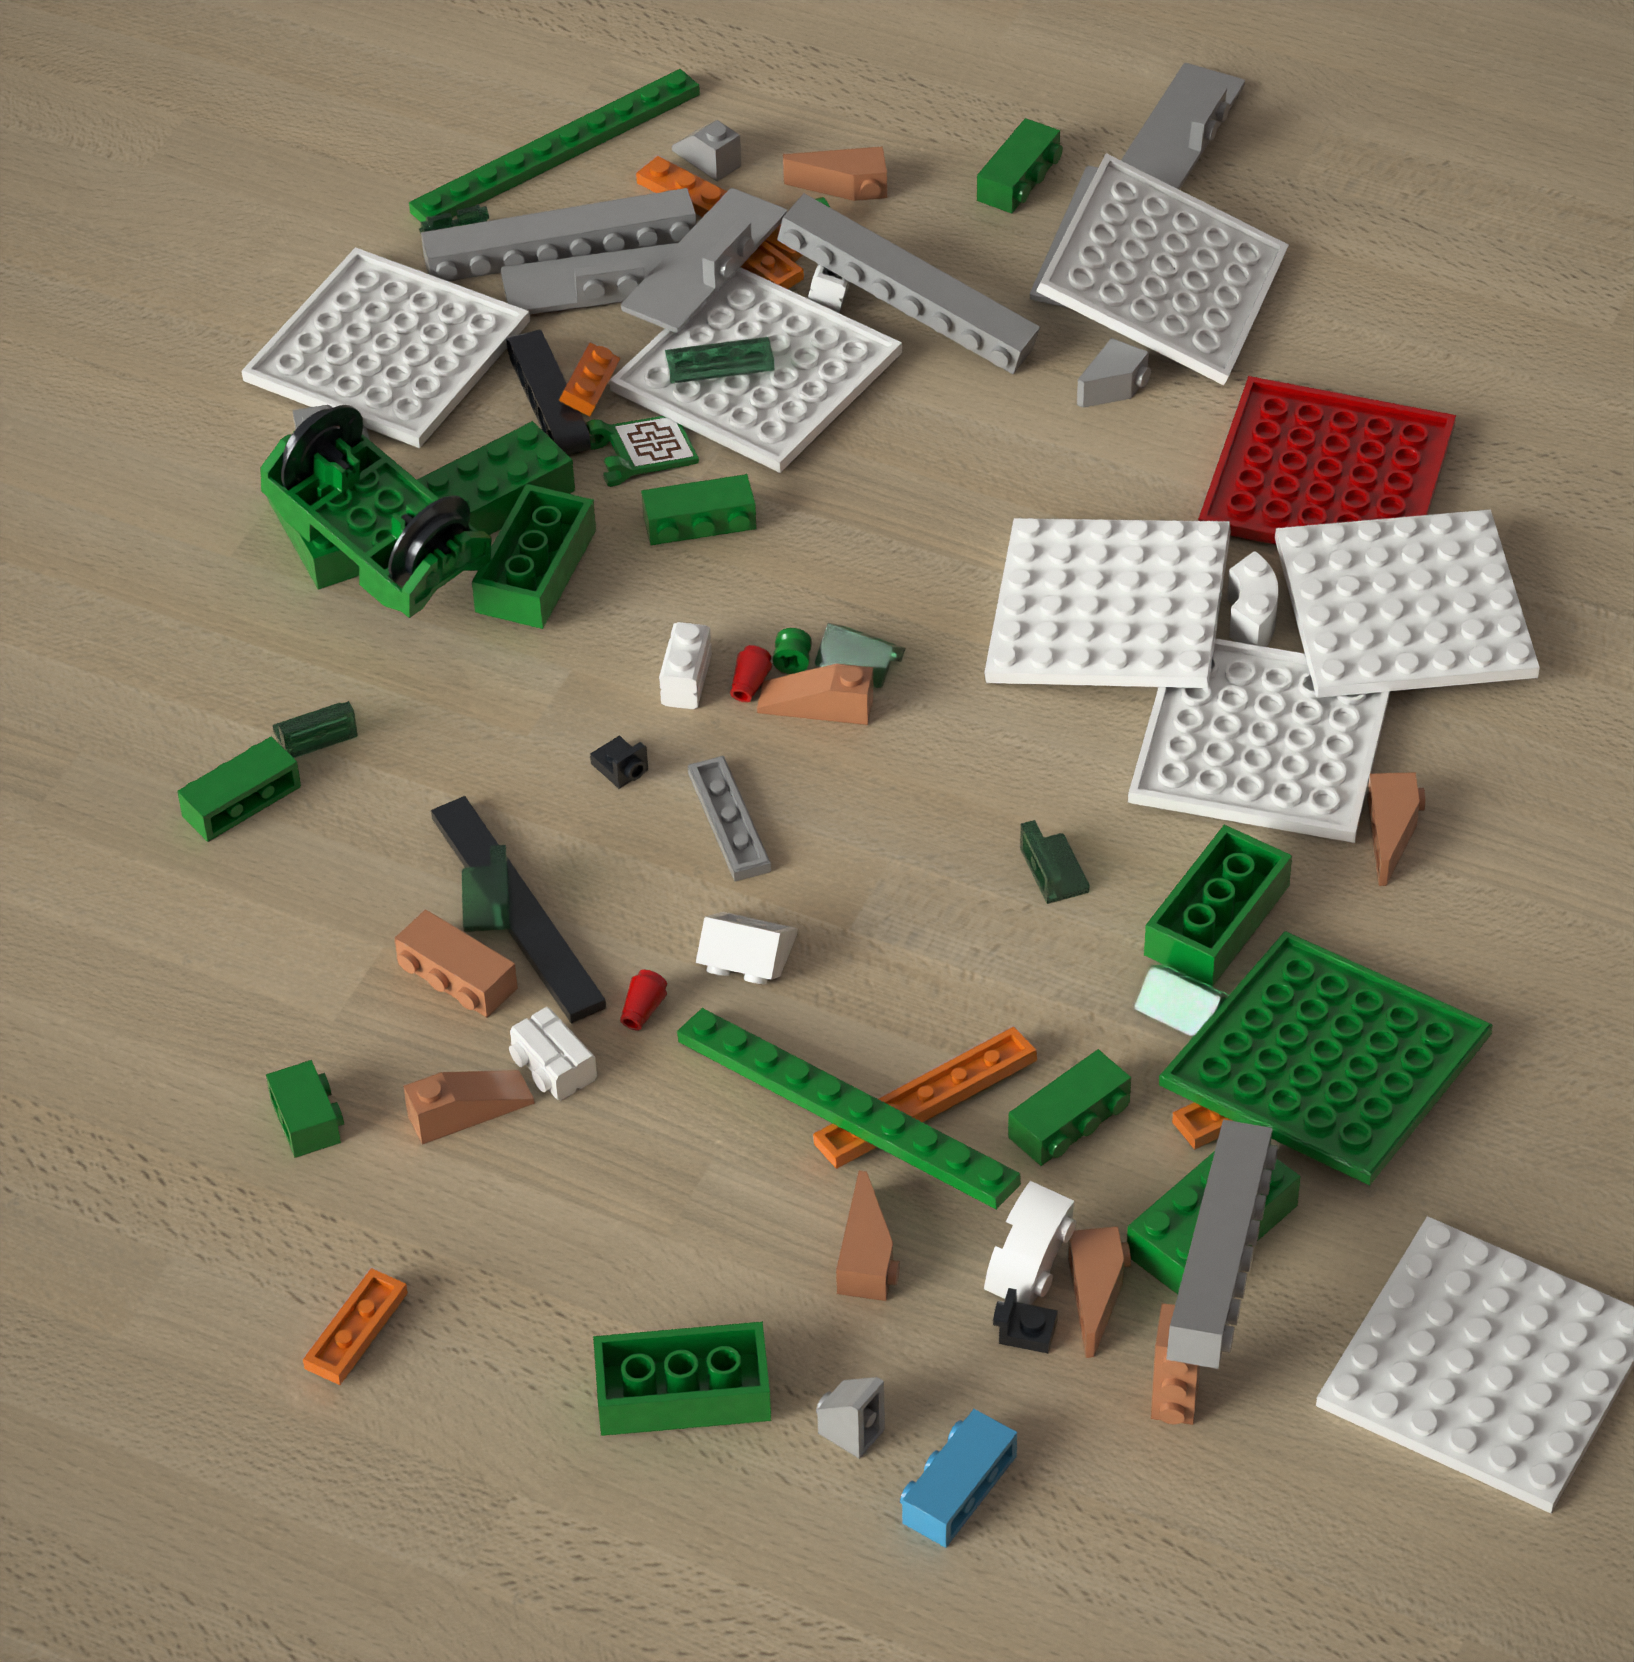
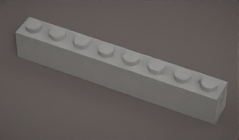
[421,188,696,281]
[777,193,1040,374]
[1166,1120,1278,1369]

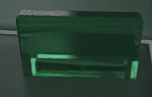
[815,623,906,688]
[272,701,358,758]
[1020,820,1090,904]
[462,845,510,932]
[1134,965,1229,1037]

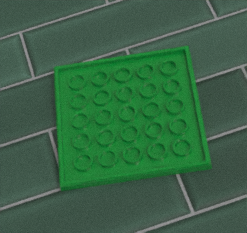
[1159,931,1493,1186]

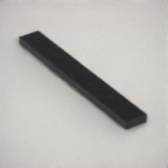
[431,796,606,1024]

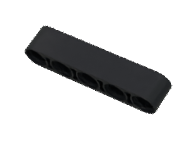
[506,329,591,455]

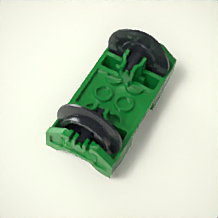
[260,405,492,618]

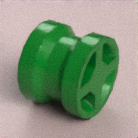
[772,628,812,674]

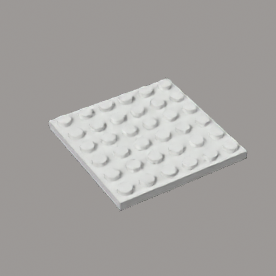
[1036,153,1289,385]
[242,247,530,448]
[609,267,902,473]
[1275,510,1540,698]
[984,518,1231,688]
[1128,638,1391,843]
[1316,1216,1634,1513]

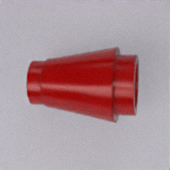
[730,645,772,702]
[620,969,668,1031]

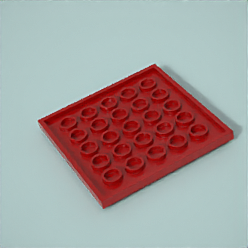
[1198,376,1456,545]

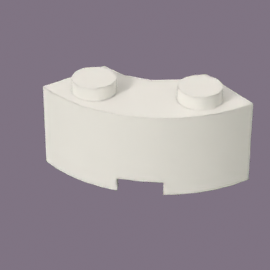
[1227,551,1278,647]
[984,1181,1076,1305]

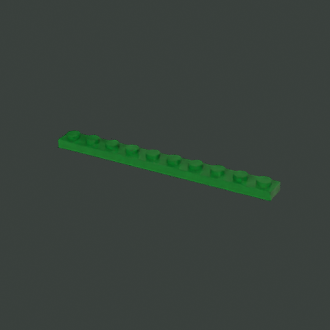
[409,69,700,230]
[677,1008,1021,1210]

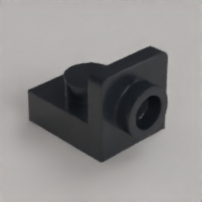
[590,735,648,789]
[993,1288,1058,1354]

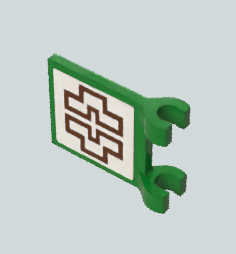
[586,416,699,487]

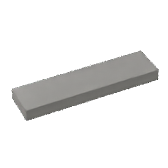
[688,756,771,882]

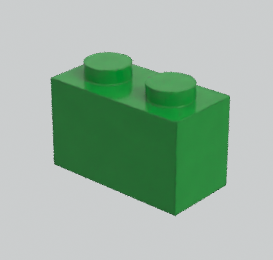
[266,1060,344,1158]

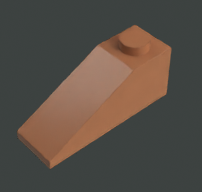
[783,146,887,201]
[757,663,874,725]
[1367,772,1425,886]
[403,1070,535,1145]
[836,1170,900,1301]
[1068,1226,1131,1358]

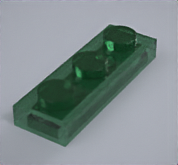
[665,337,775,384]

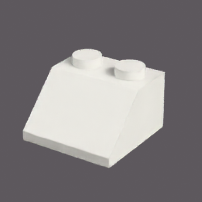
[696,912,798,984]

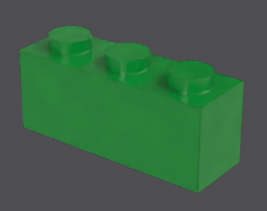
[977,118,1063,214]
[641,474,757,546]
[177,736,301,842]
[1008,1049,1131,1166]

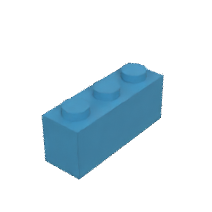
[900,1409,1017,1548]

